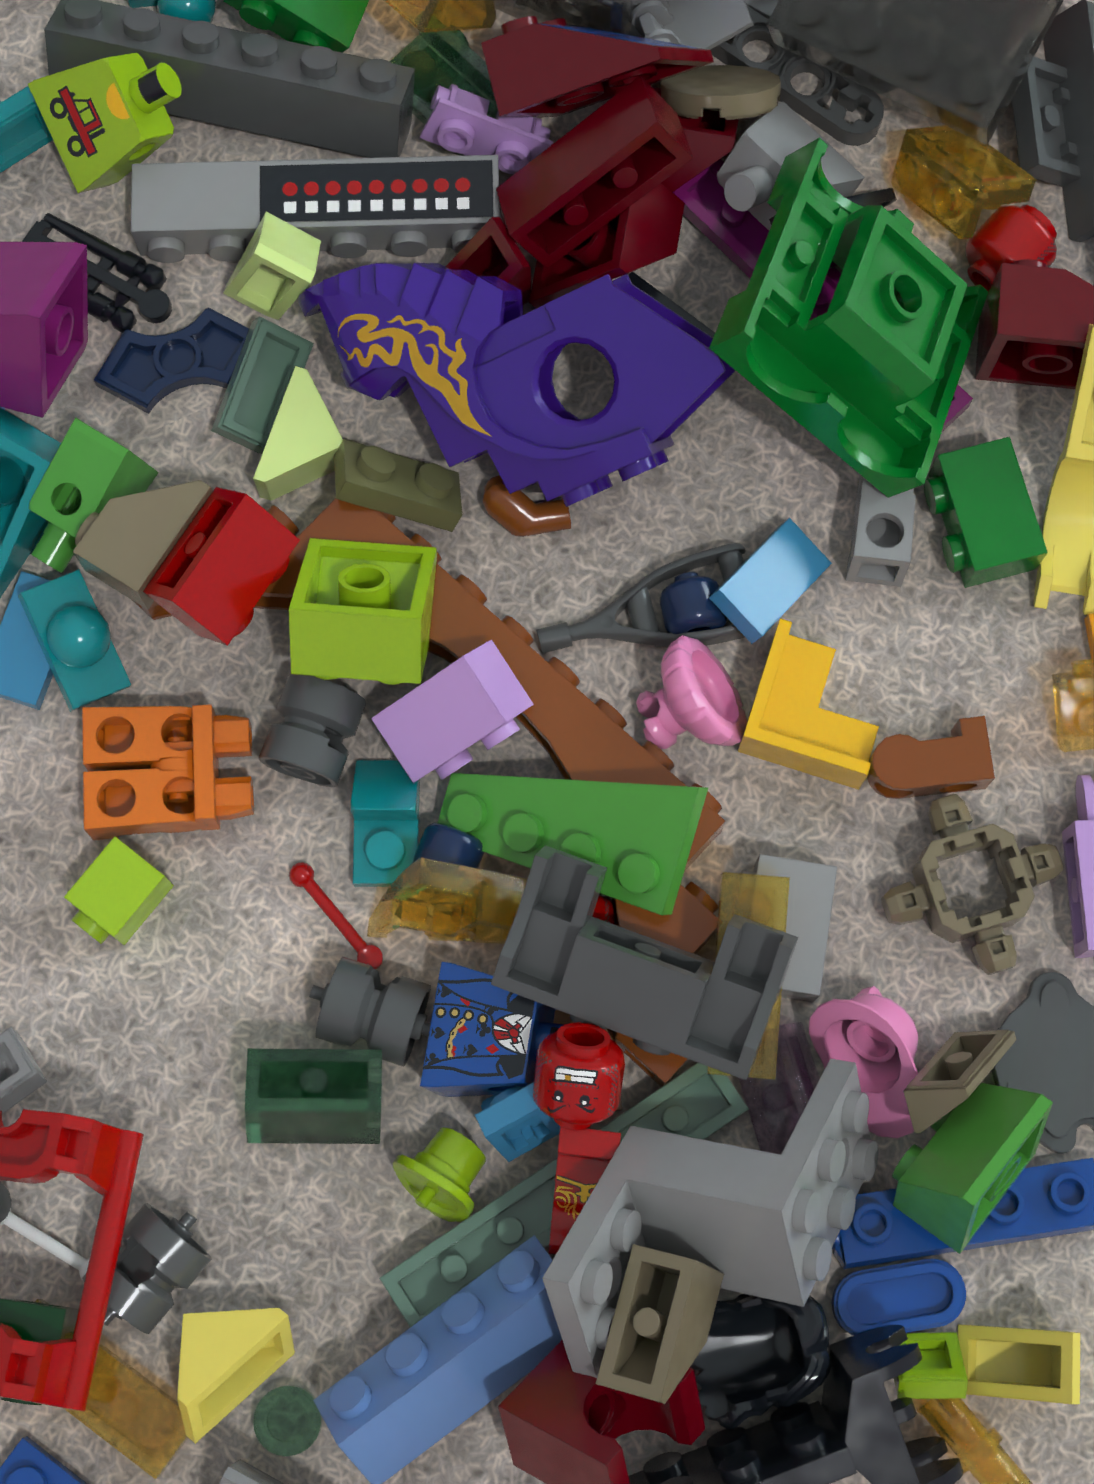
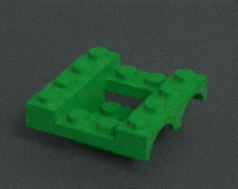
[709,137,988,498]

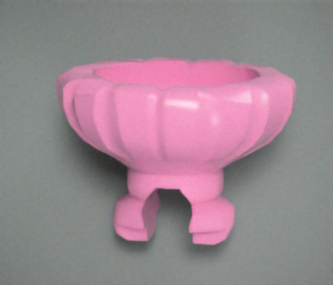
[636,635,747,749]

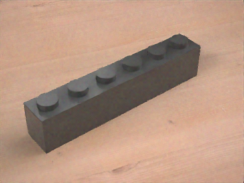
[44,0,415,158]

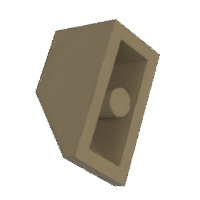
[73,480,213,610]
[596,1244,724,1404]

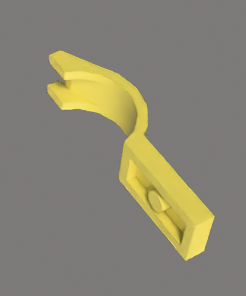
[1033,324,1094,615]

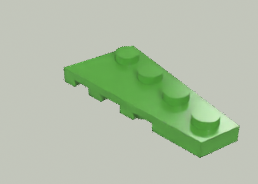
[437,773,708,915]

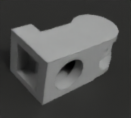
[845,475,916,587]

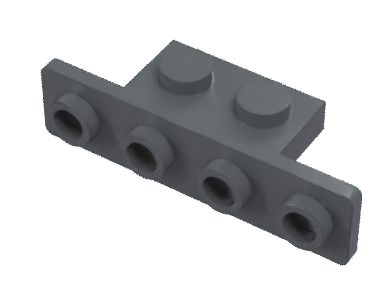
[1007,0,1094,242]

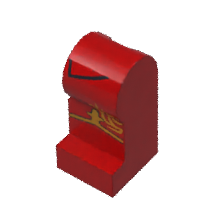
[549,1126,621,1255]

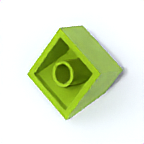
[289,538,437,685]

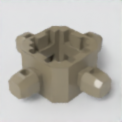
[881,794,1064,975]

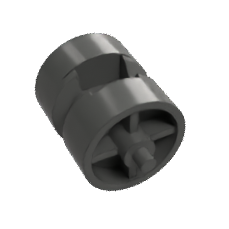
[309,957,431,1067]
[82,1203,212,1334]

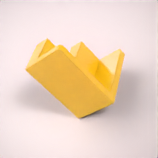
[738,618,879,790]

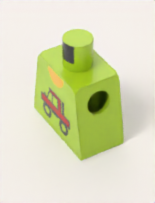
[28,53,182,193]

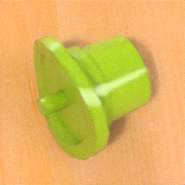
[393,1127,486,1222]

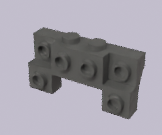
[491,845,799,1080]

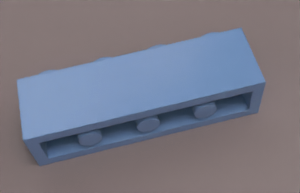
[313,1235,562,1484]

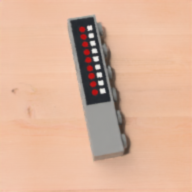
[131,155,500,263]

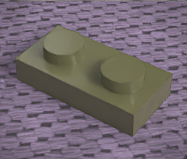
[334,439,462,532]

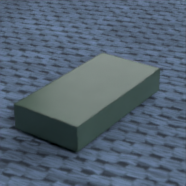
[211,316,314,454]

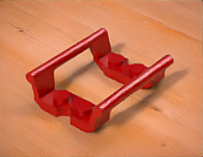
[0,1109,144,1412]

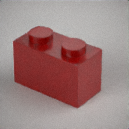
[143,487,300,646]

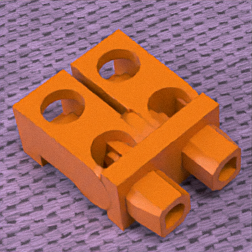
[82,704,254,840]

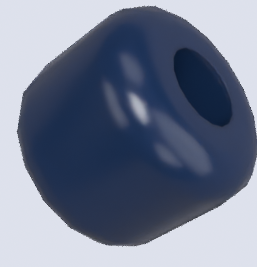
[660,572,727,634]
[413,823,484,893]

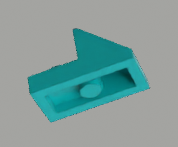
[350,760,420,887]

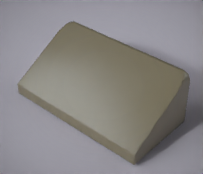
[903,1029,1016,1133]

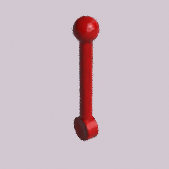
[289,862,383,970]

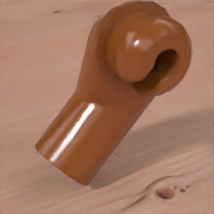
[483,475,571,537]

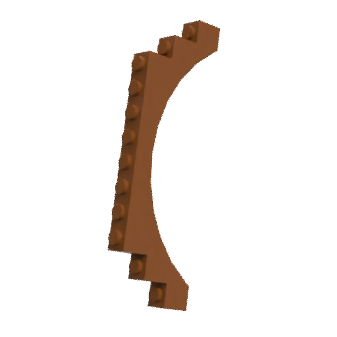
[132,498,725,1087]

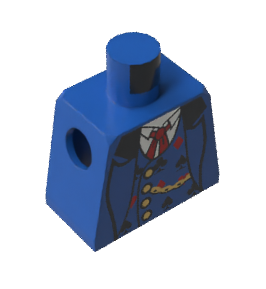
[420,962,565,1097]

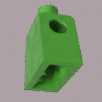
[28,418,159,573]

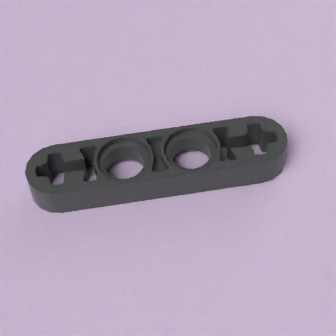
[711,4,884,146]

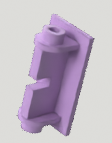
[420,84,553,174]

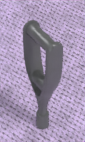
[536,543,746,654]

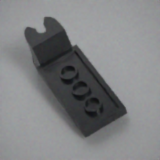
[629,1325,964,1484]

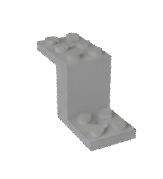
[542,1058,878,1378]

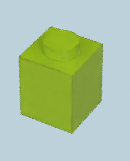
[64,836,174,945]

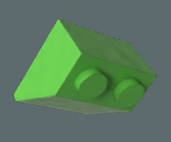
[892,1083,1053,1254]

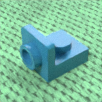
[475,1083,560,1162]

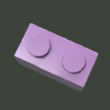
[371,639,534,783]

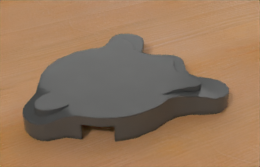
[991,972,1094,1154]

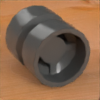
[259,674,366,787]

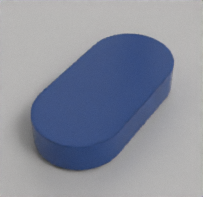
[831,1259,966,1336]

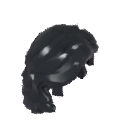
[690,1294,831,1430]

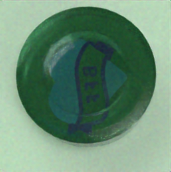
[253,1385,323,1456]

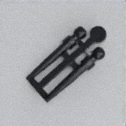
[22,213,172,333]

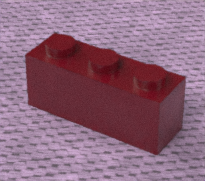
[496,76,693,269]

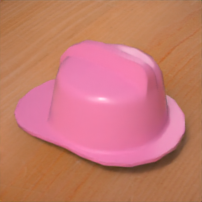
[809,986,918,1138]

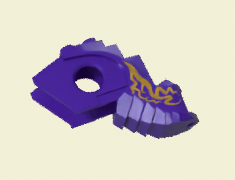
[297,263,735,507]

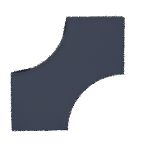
[94,308,249,414]

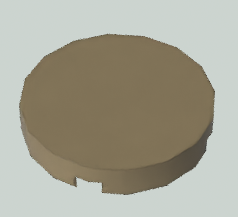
[661,65,781,120]

